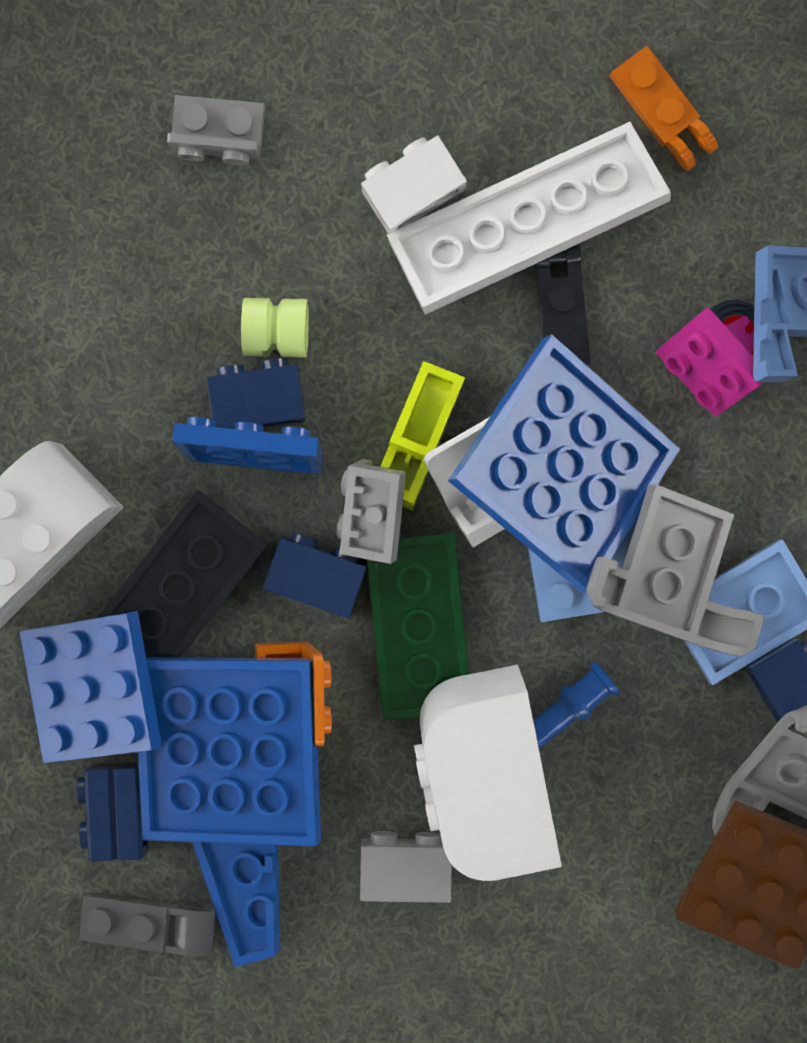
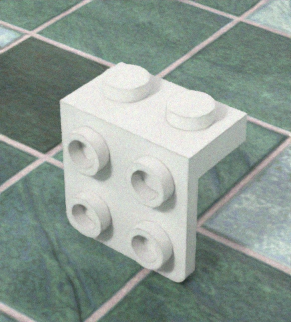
[424,417,505,547]

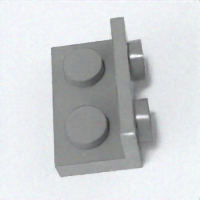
[167,95,265,165]
[337,459,406,564]

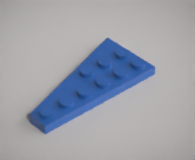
[192,842,281,967]

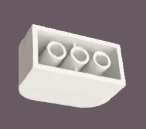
[0,441,124,628]
[414,665,562,881]

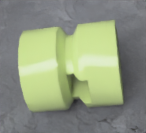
[241,298,309,358]

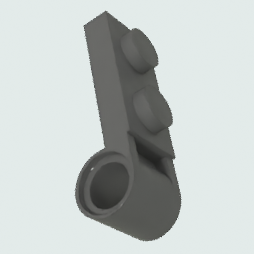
[79,892,216,957]

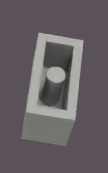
[360,831,452,903]

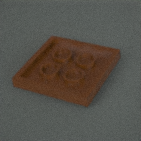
[675,800,807,970]

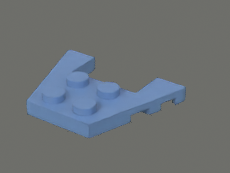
[753,245,807,382]

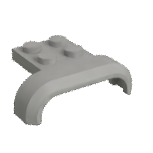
[586,484,765,657]
[712,706,807,836]

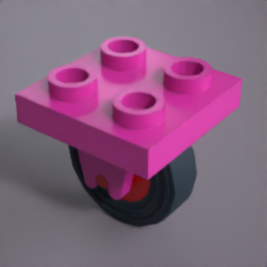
[655,299,763,417]

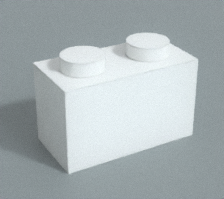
[361,135,467,234]

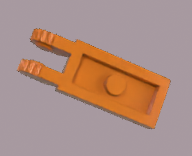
[609,46,718,171]

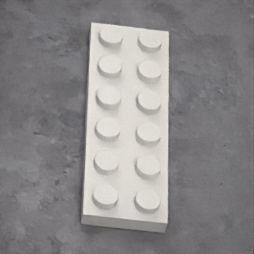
[387,122,671,315]

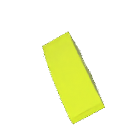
[380,361,465,511]

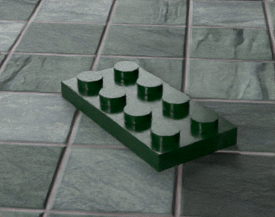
[367,533,469,721]

